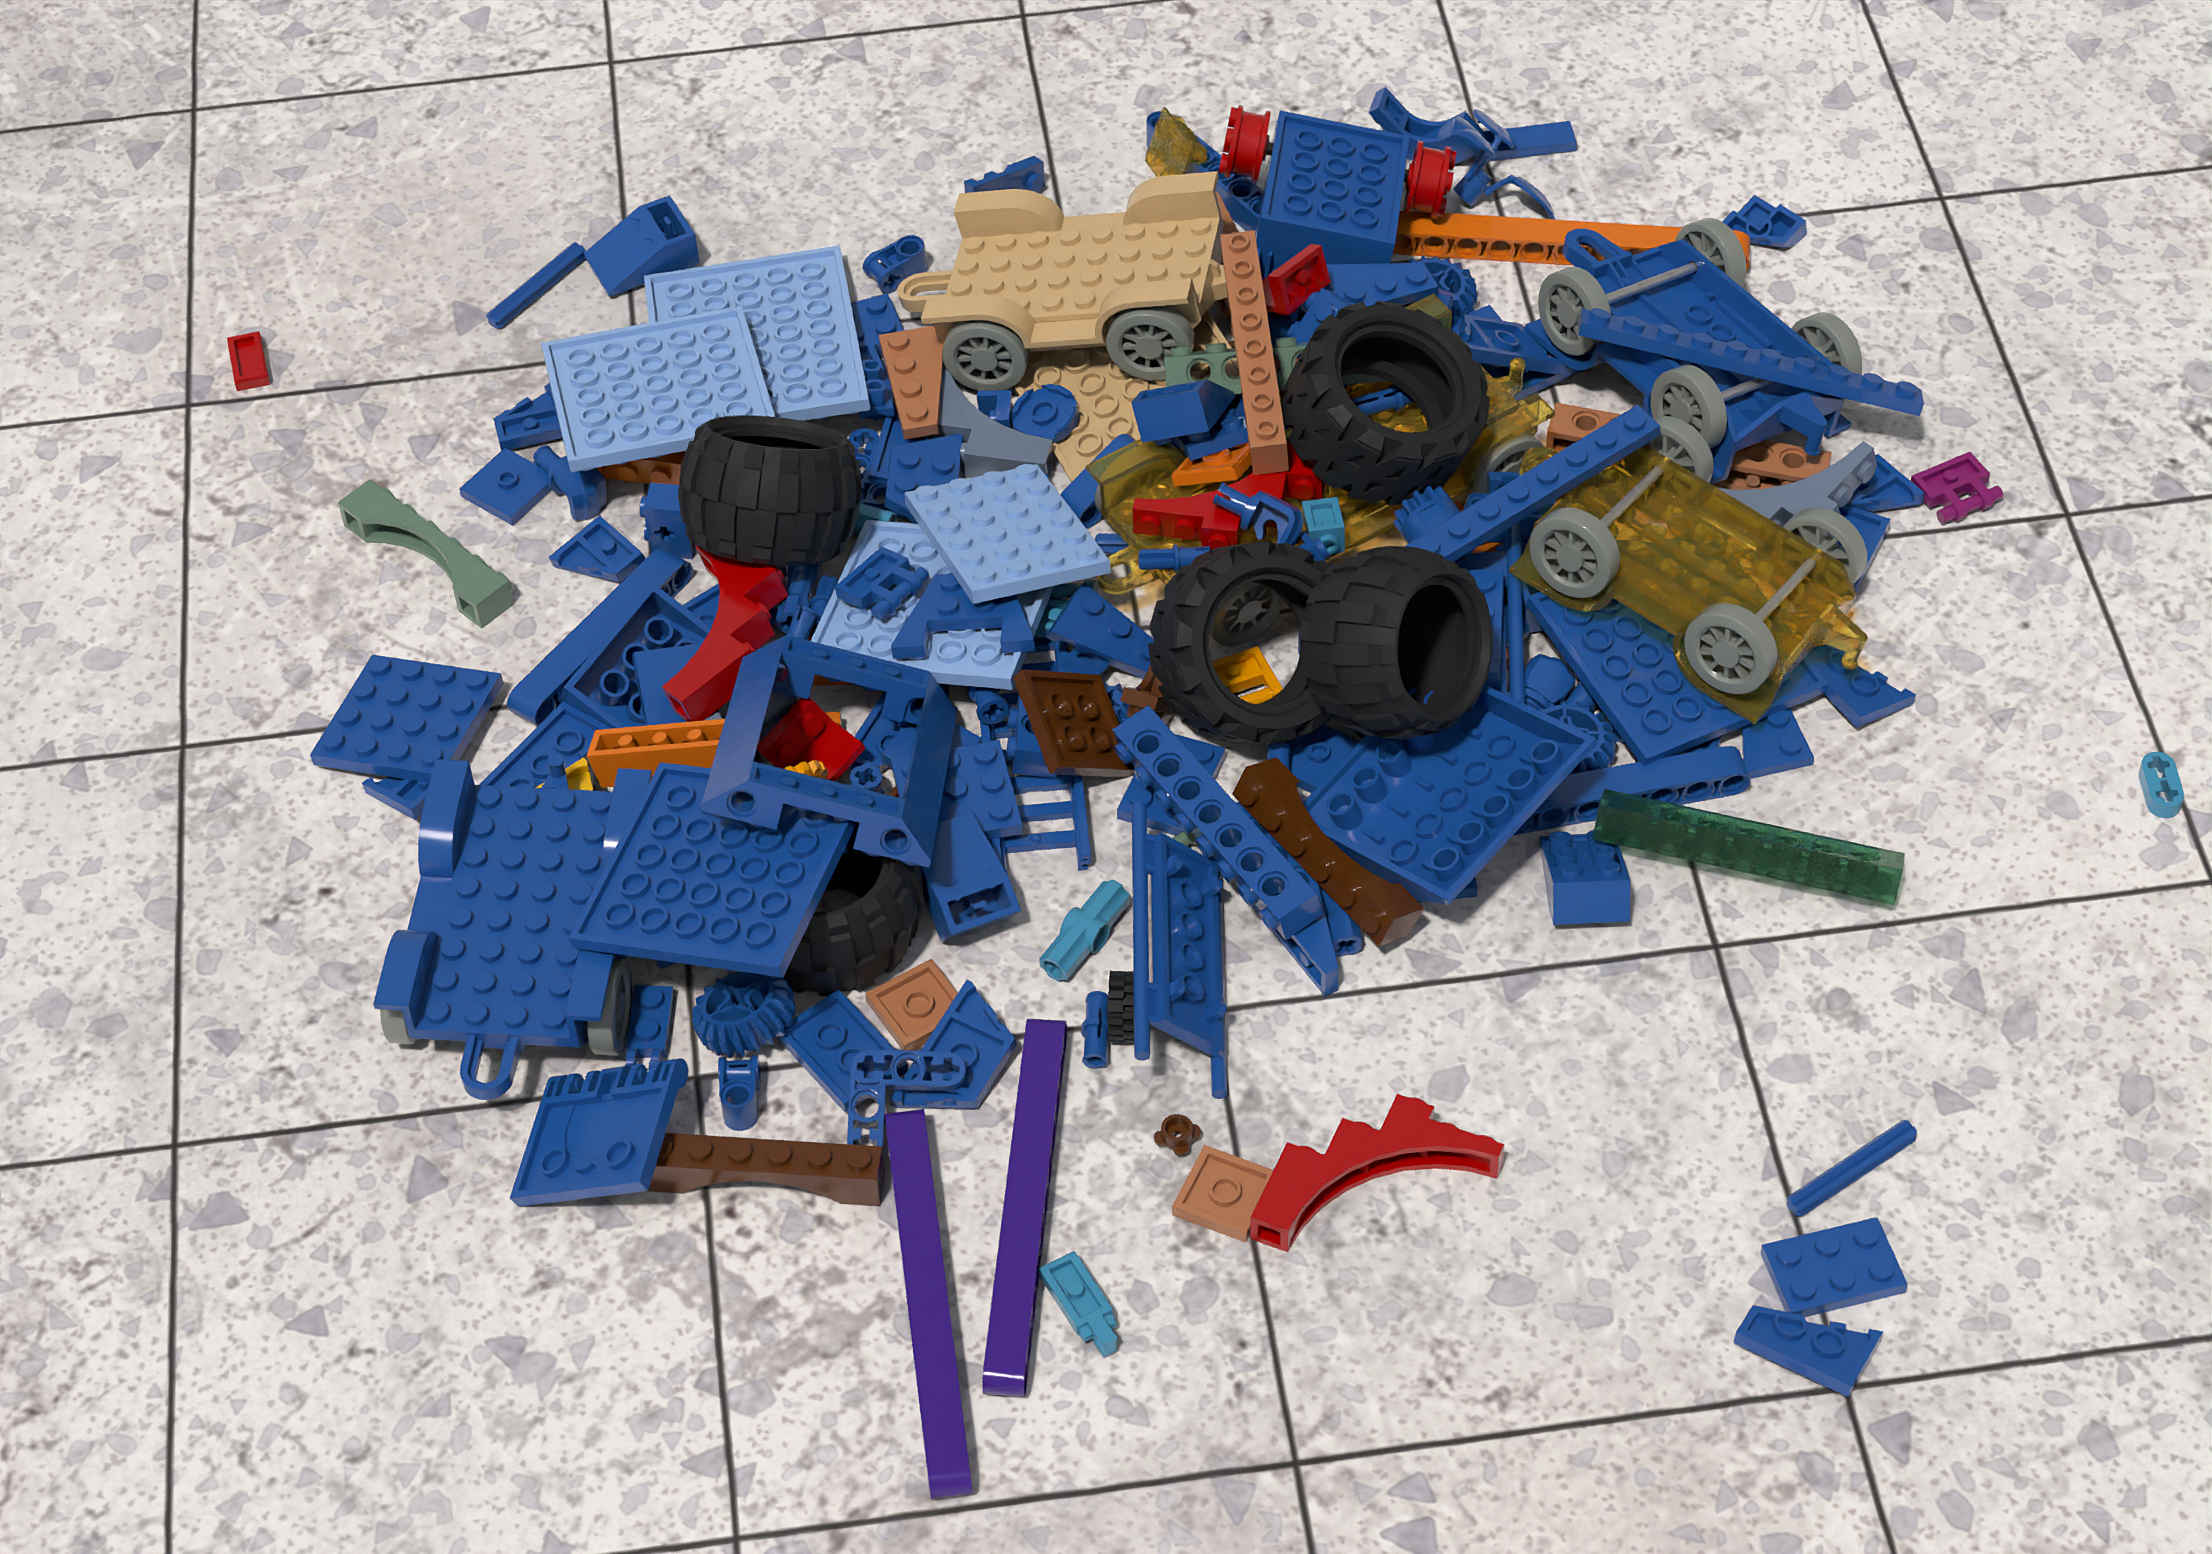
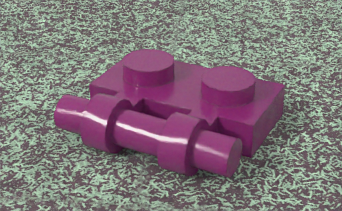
[1911,452,2003,523]

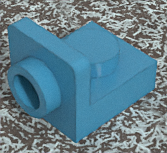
[1302,497,1345,554]

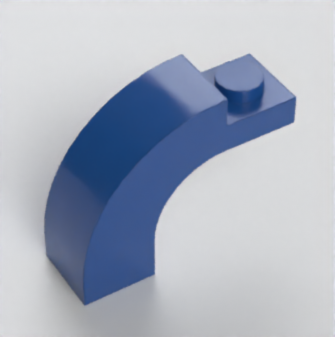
[1368,87,1485,163]

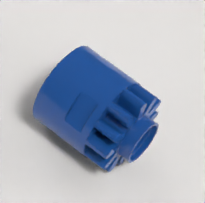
[1393,486,1474,565]

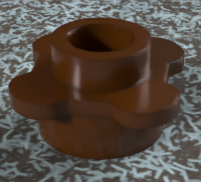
[1154,1114,1201,1156]

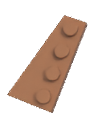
[879,326,944,440]

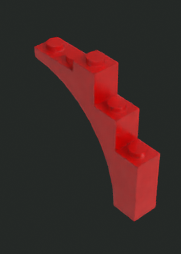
[1132,438,1326,550]
[662,545,788,722]
[1250,1094,1504,1252]

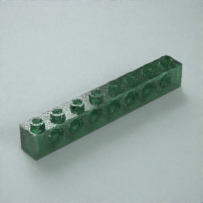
[1592,789,1905,905]

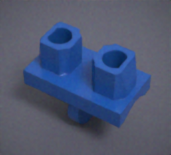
[859,359,894,421]

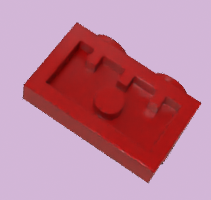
[1262,244,1330,316]
[757,697,865,782]

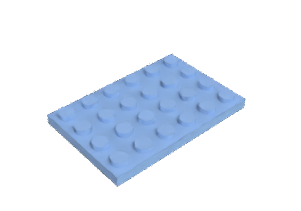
[904,464,1111,604]

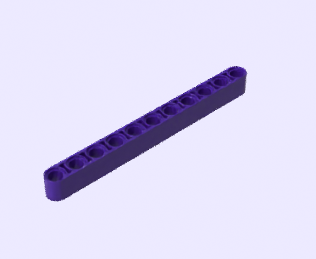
[982,1018,1067,1397]
[885,1109,973,1499]

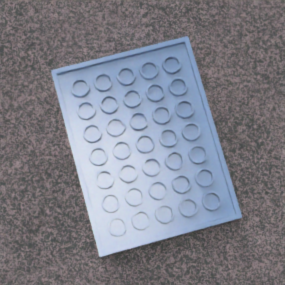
[644,245,870,421]

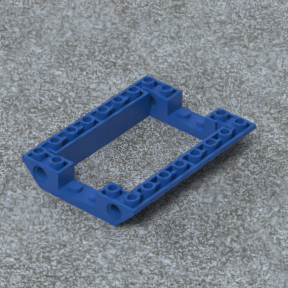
[700,635,957,867]

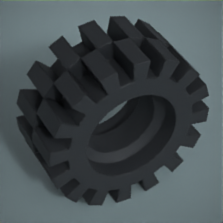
[1107,971,1134,1042]

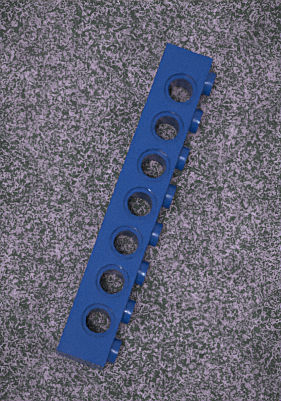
[1112,705,1323,940]

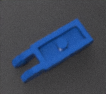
[625,985,675,1070]

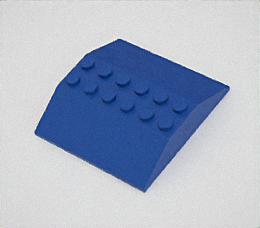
[1303,685,1598,905]

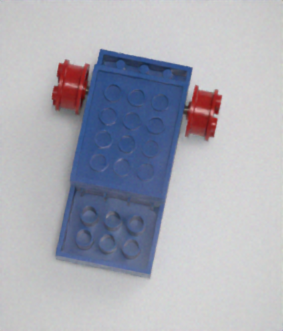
[1218,105,1457,358]

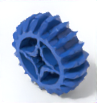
[1408,255,1477,326]
[1535,699,1616,774]
[691,971,797,1058]

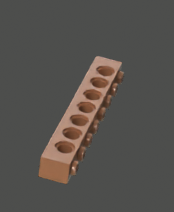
[1220,230,1289,475]
[1546,403,1832,490]

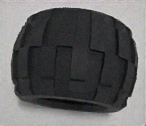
[678,415,862,566]
[1299,546,1493,740]
[783,822,924,996]

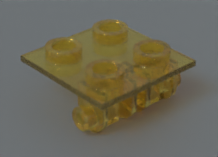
[1144,107,1207,177]

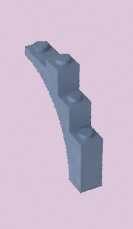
[932,364,1054,479]
[1640,441,1877,547]

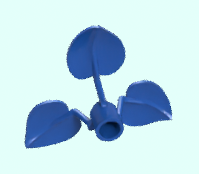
[1451,109,1555,220]

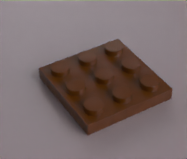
[1013,669,1135,777]

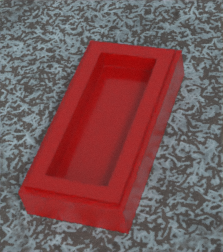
[227,331,270,392]

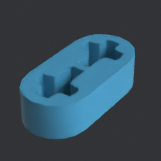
[2138,752,2184,818]

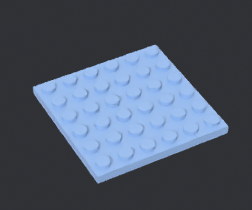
[541,306,775,473]
[811,520,1054,690]

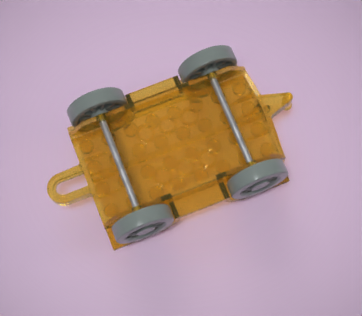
[1509,416,1868,724]

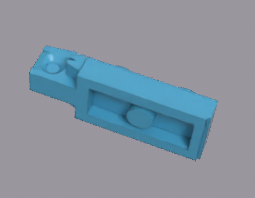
[1038,1251,1118,1358]

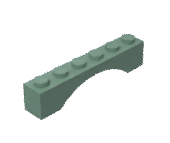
[338,479,514,629]

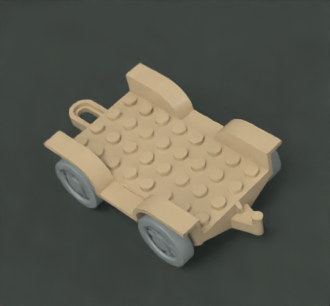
[897,171,1228,391]

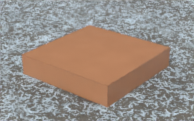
[865,959,958,1051]
[1172,1145,1273,1243]

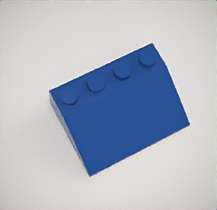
[558,582,711,728]

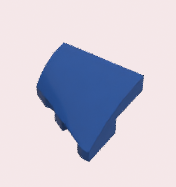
[1722,194,1807,248]

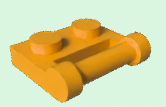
[1212,646,1282,704]

